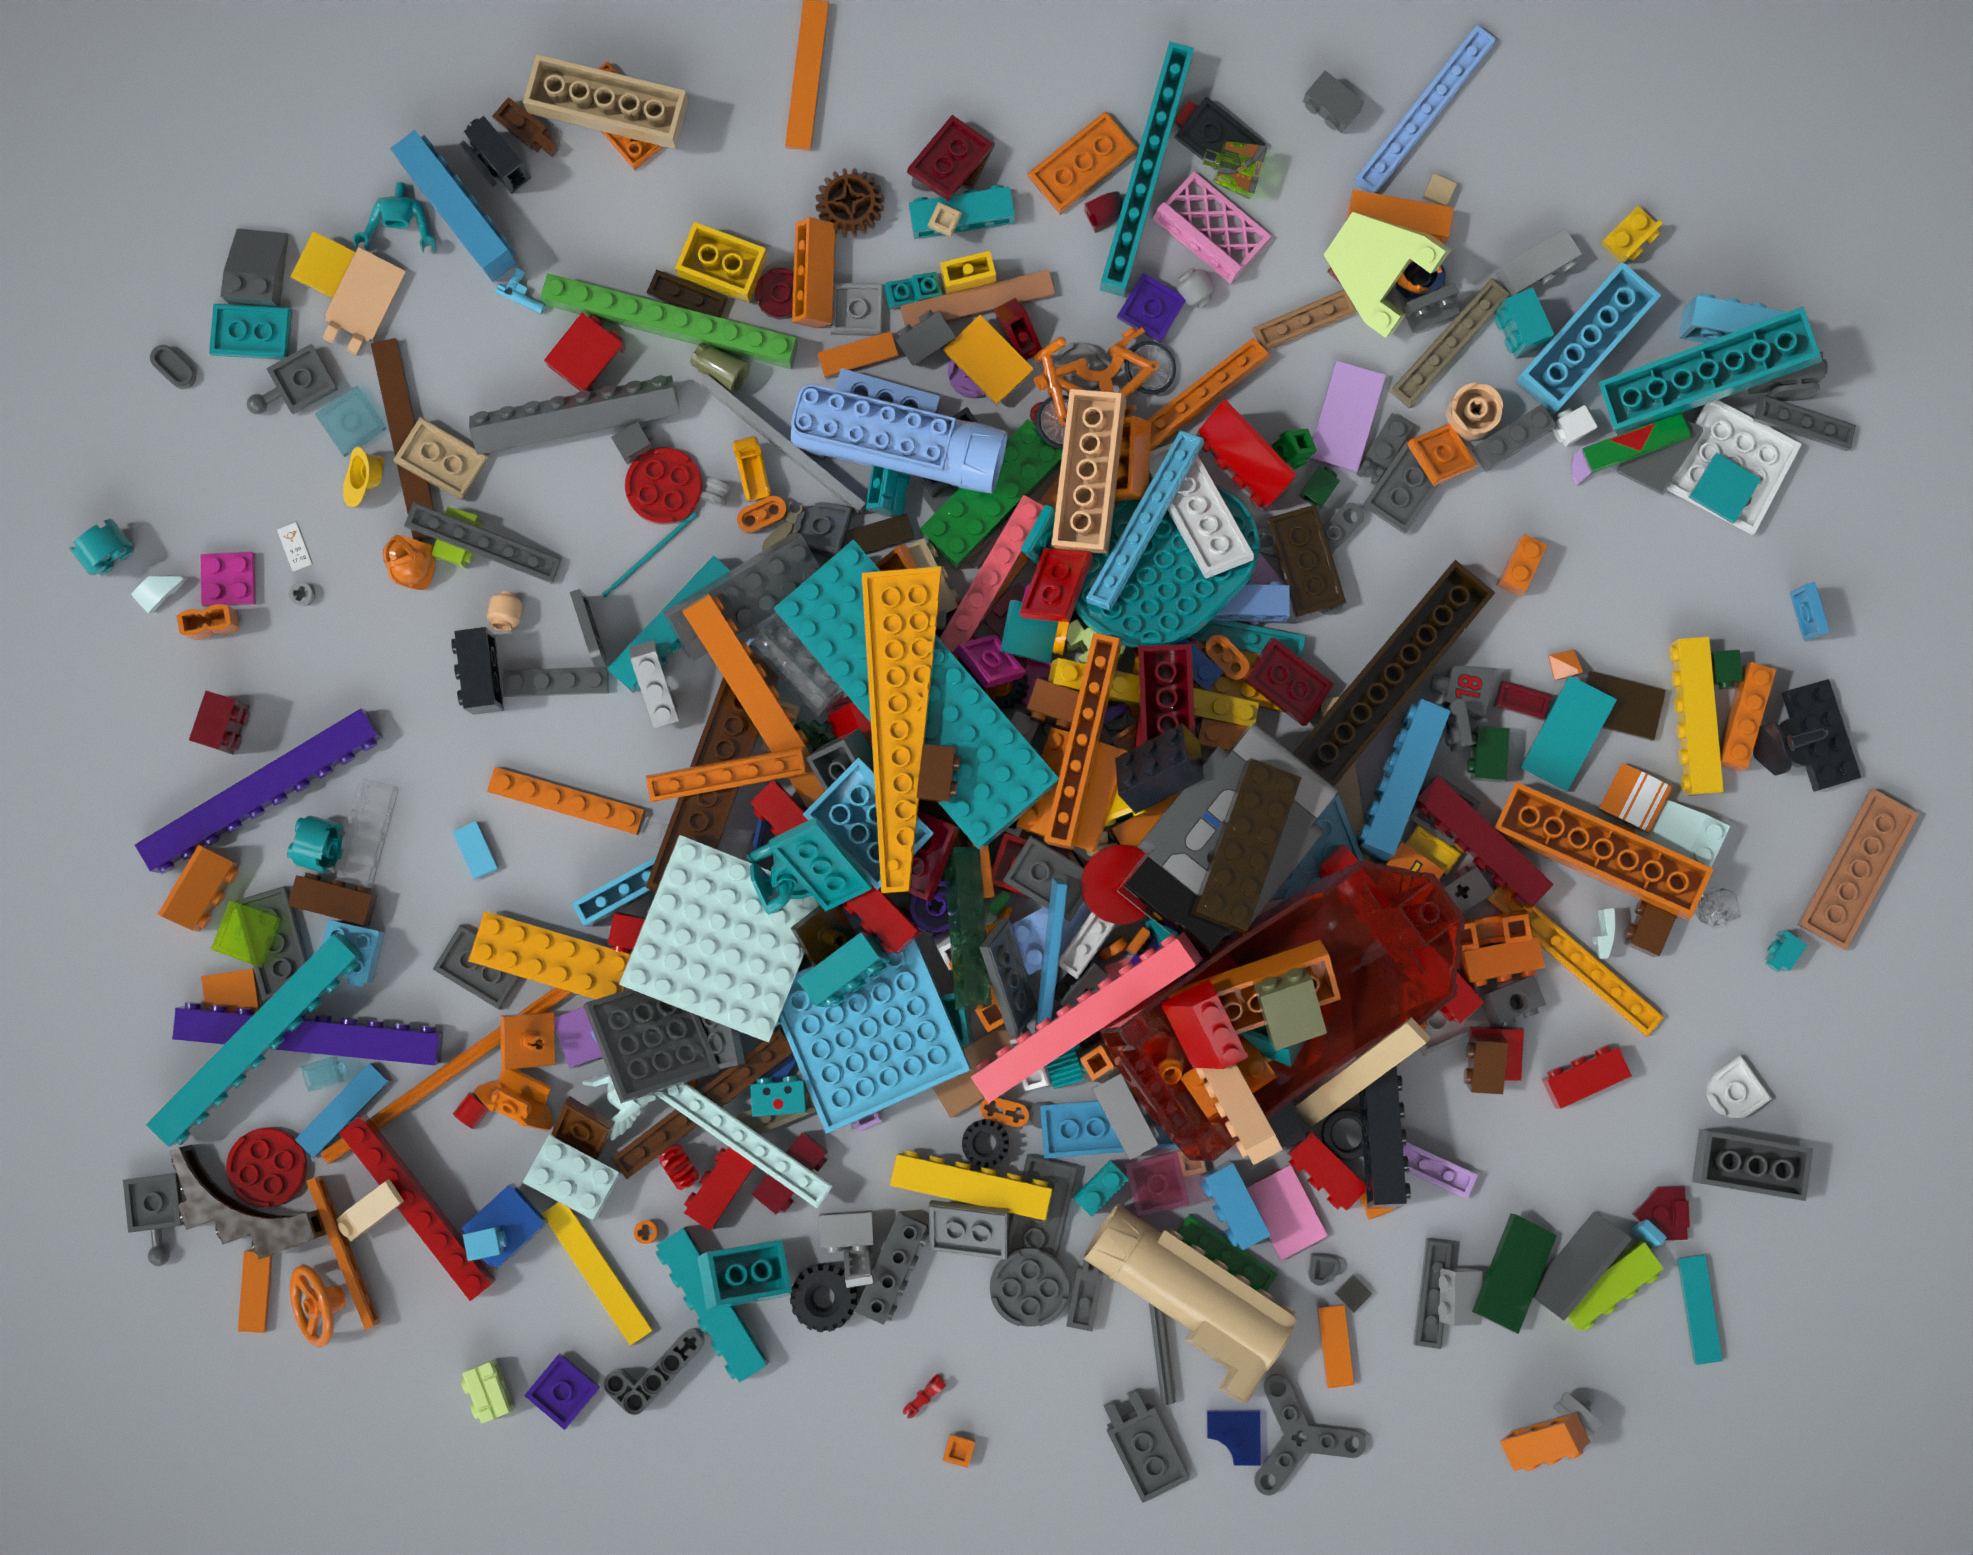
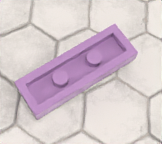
[1403,1142,1478,1199]

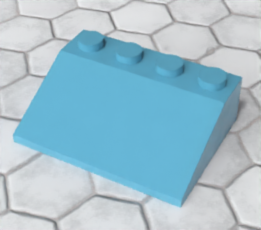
[803,758,934,890]

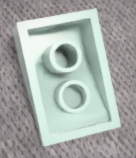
[1634,800,1730,867]

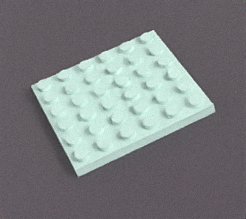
[619,835,820,1042]

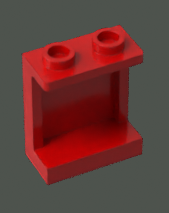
[544,313,625,392]

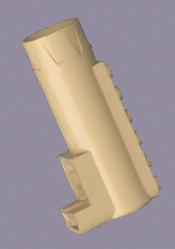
[1083,1204,1297,1403]

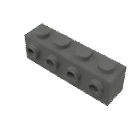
[855,1211,929,1325]

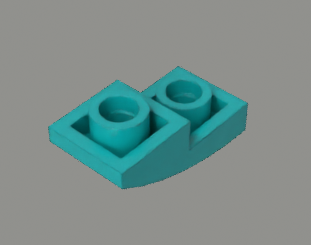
[883,272,942,310]

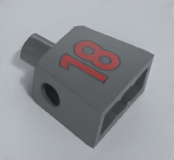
[1430,666,1495,719]

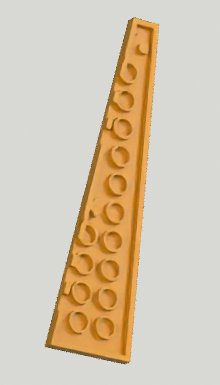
[862,566,942,893]

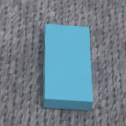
[452,821,499,880]

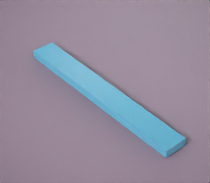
[1086,430,1204,611]

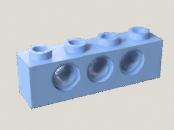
[835,368,941,414]

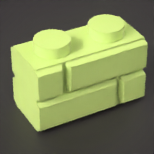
[461,1359,515,1424]

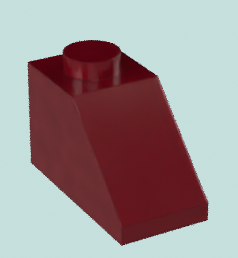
[993,298,1042,360]

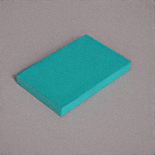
[209,304,292,360]

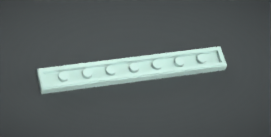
[654,1083,833,1208]

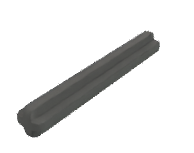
[1149,1303,1176,1405]

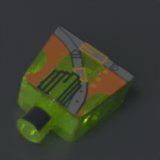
[1202,141,1267,199]

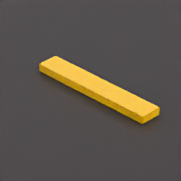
[542,1202,653,1346]

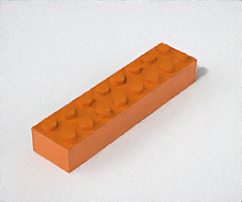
[1495,782,1714,920]

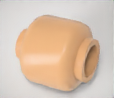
[486,591,523,632]

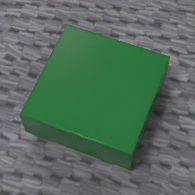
[987,890,1011,916]

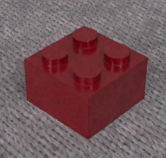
[189,690,250,755]

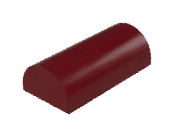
[1138,644,1195,744]

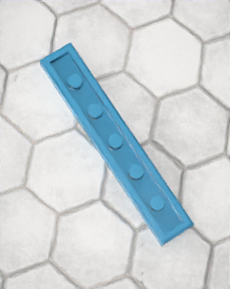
[1035,877,1068,1031]

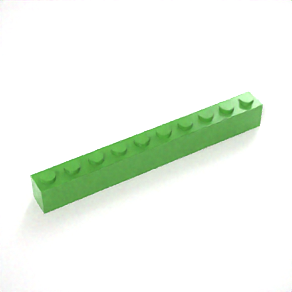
[540,273,798,369]

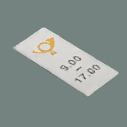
[277,522,312,572]

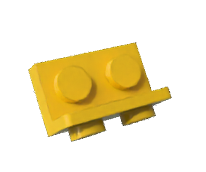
[1601,206,1664,263]

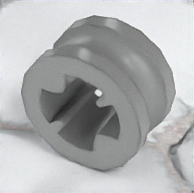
[289,582,315,606]

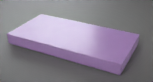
[1309,360,1386,473]

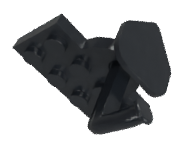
[1753,679,1861,792]

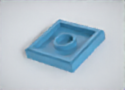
[1790,582,1830,641]

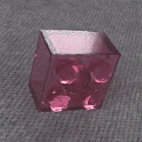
[1124,1151,1190,1217]

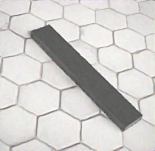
[404,502,562,584]

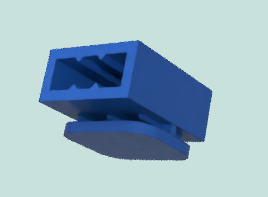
[461,1183,549,1268]

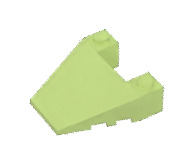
[1324,212,1452,338]

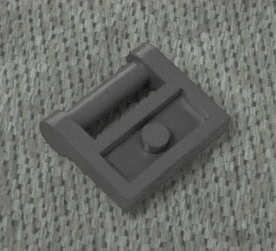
[1443,699,1473,752]

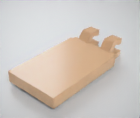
[323,247,406,355]

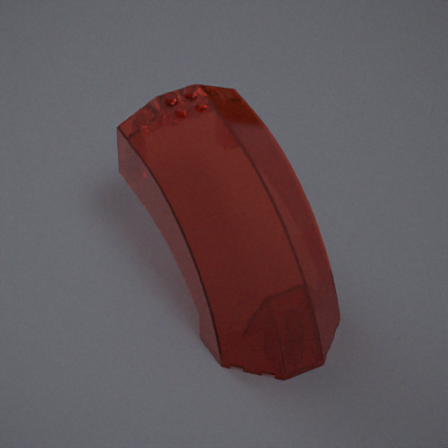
[1099,860,1465,1161]

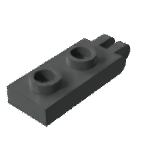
[1066,1260,1104,1332]

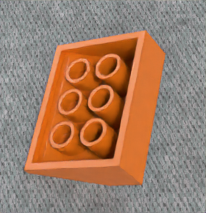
[1017,727,1128,852]

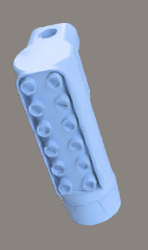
[791,384,1007,494]

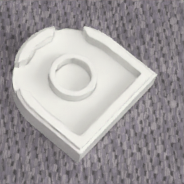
[1707,1055,1772,1119]

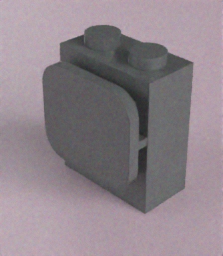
[1748,351,1828,401]

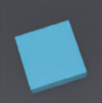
[1630,1219,1667,1249]

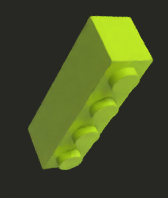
[1566,1240,1664,1331]

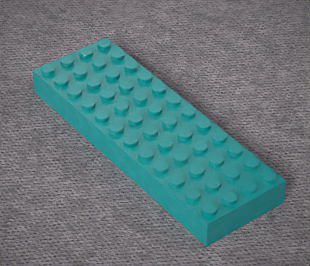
[773,539,1059,850]

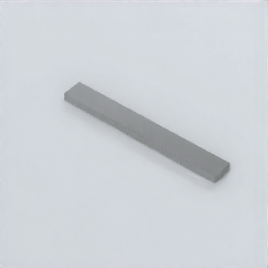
[701,374,866,515]

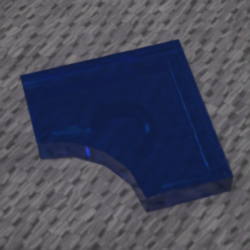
[1206,1410,1261,1466]

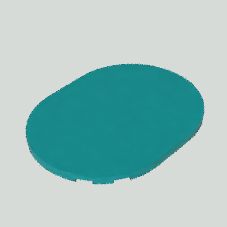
[1075,484,1260,647]

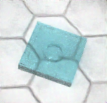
[315,386,387,457]

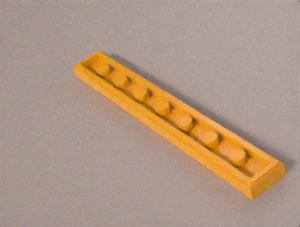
[1485,886,1664,1037]

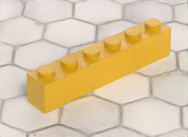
[1669,637,1724,796]
[890,1150,1053,1220]

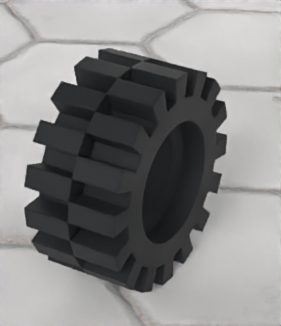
[962,1119,1009,1168]

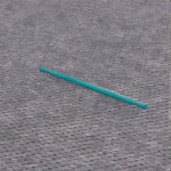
[602,512,697,597]

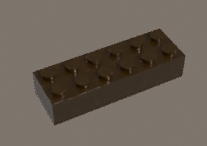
[1191,758,1302,933]

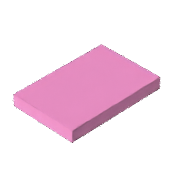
[1246,1164,1328,1260]

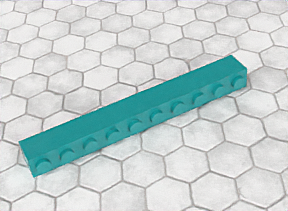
[1100,41,1194,297]
[146,933,362,1147]

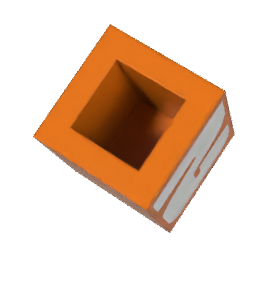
[1080,1045,1124,1083]

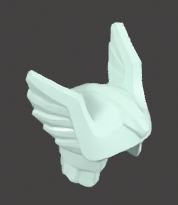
[582,1073,657,1141]

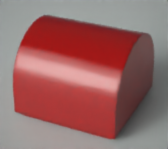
[452,1092,489,1129]

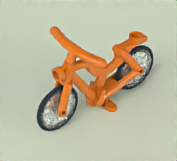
[1034,326,1176,449]

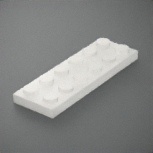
[1149,443,1254,579]

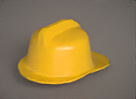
[343,447,384,508]

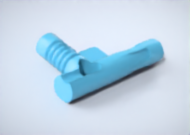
[495,268,546,314]

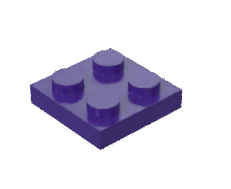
[1117,273,1186,344]
[524,1353,600,1430]

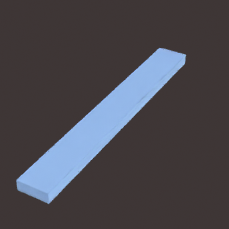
[1353,24,1497,193]

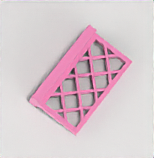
[1153,172,1271,284]

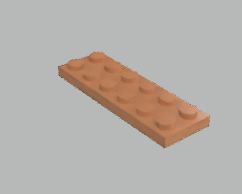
[1797,788,1919,951]

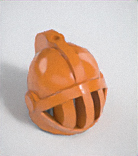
[383,534,435,590]

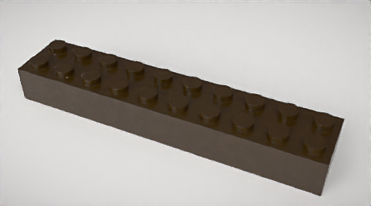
[1292,560,1496,787]

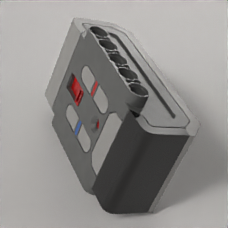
[1117,723,1338,957]

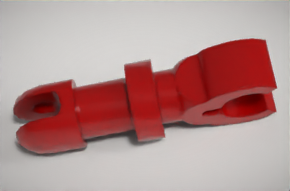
[903,1374,946,1419]

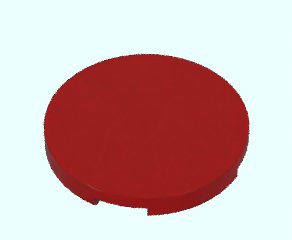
[625,447,703,525]
[1081,845,1146,924]
[226,1127,307,1208]

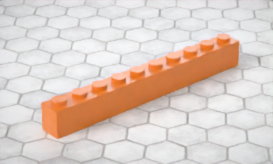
[682,593,825,808]

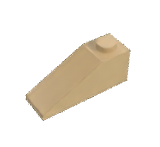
[336,1179,404,1242]

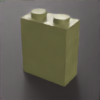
[1254,967,1327,1051]

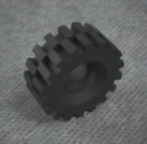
[790,1263,858,1333]

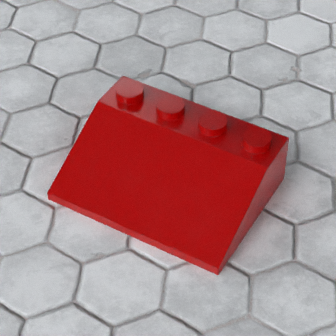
[1196,399,1297,511]

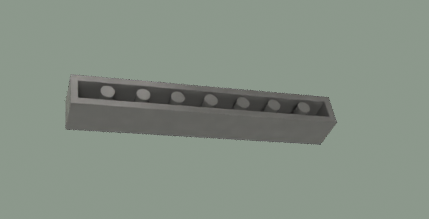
[469,375,680,455]

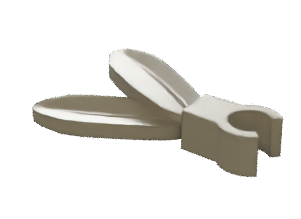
[762,501,803,551]

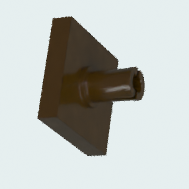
[791,905,857,968]

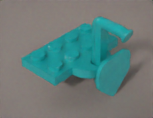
[746,817,872,915]

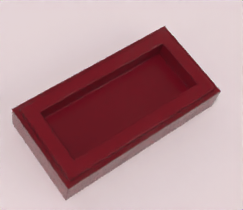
[1494,680,1552,721]

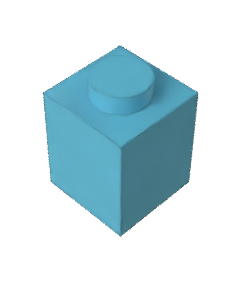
[463,1226,507,1261]

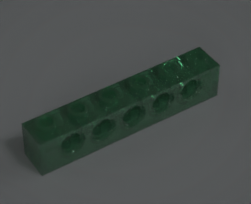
[945,847,992,1010]

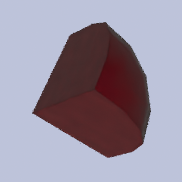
[1084,191,1123,233]

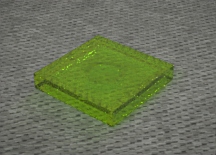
[211,900,281,968]

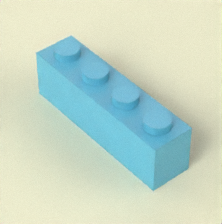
[571,856,657,927]

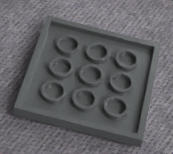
[583,989,720,1104]

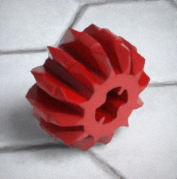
[659,1144,699,1191]

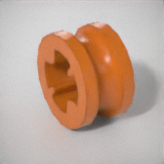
[634,1220,658,1244]

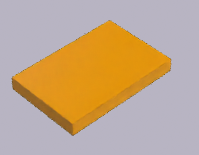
[943,315,1034,406]

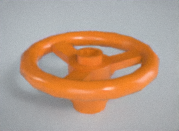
[290,1264,346,1348]

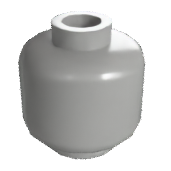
[1176,267,1215,307]

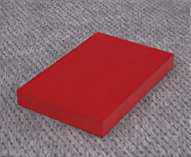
[1019,548,1093,622]

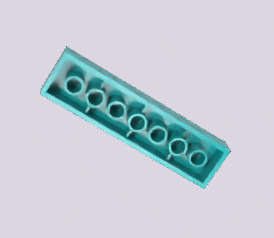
[1598,306,1822,435]

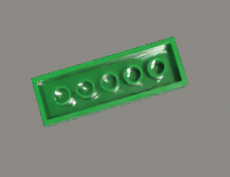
[920,419,1063,570]

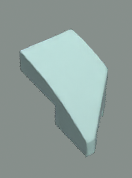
[131,575,188,613]
[1592,908,1615,959]

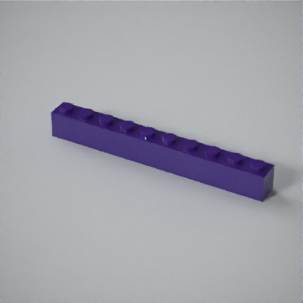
[134,708,383,874]
[172,1002,443,1066]

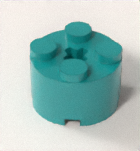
[69,519,134,576]
[287,815,345,874]

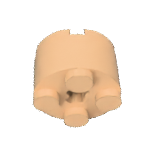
[1446,383,1503,441]

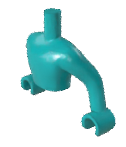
[353,182,437,253]

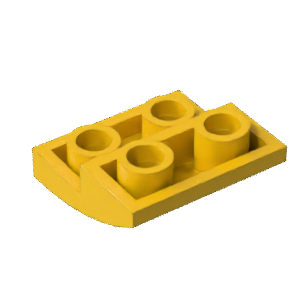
[290,231,356,299]

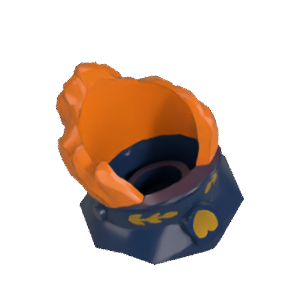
[1396,260,1446,301]

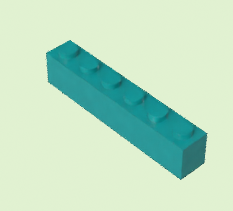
[607,555,730,693]
[656,1226,769,1383]

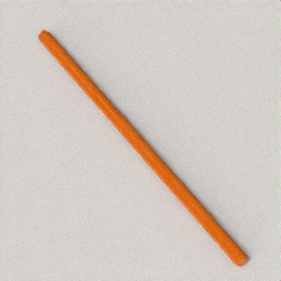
[321,947,633,1164]

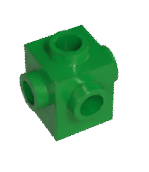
[1271,428,1317,469]

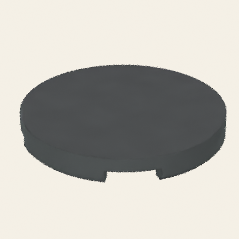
[990,1247,1069,1327]

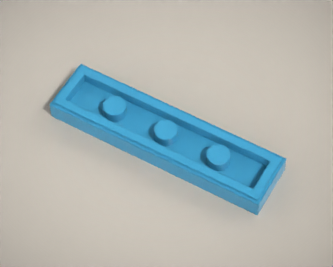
[295,1063,390,1158]

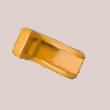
[732,436,771,502]

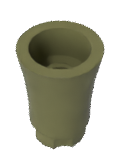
[690,343,750,394]

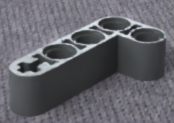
[603,1328,705,1415]

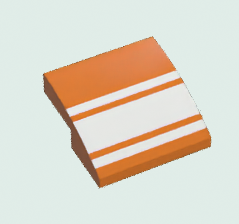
[1599,763,1673,834]

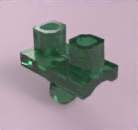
[793,719,834,753]

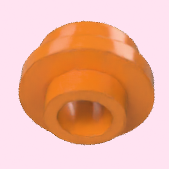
[1156,1059,1183,1085]

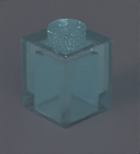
[301,1057,346,1092]

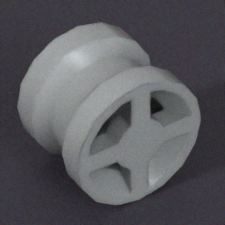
[700,478,732,507]

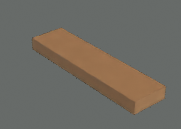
[1252,289,1357,351]

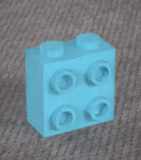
[322,920,385,987]

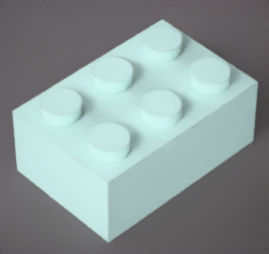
[523,1135,621,1221]

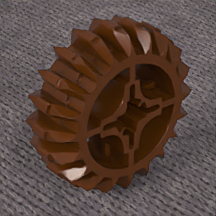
[815,168,884,238]

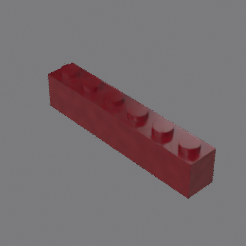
[1415,775,1554,908]

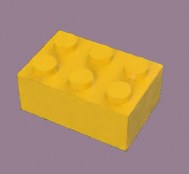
[675,222,768,304]

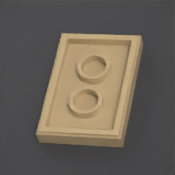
[393,417,488,501]

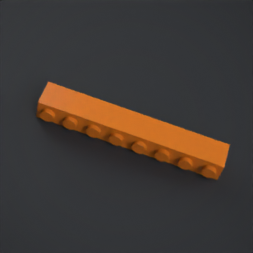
[1044,633,1122,850]

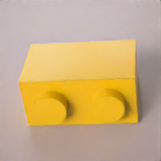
[940,250,996,294]

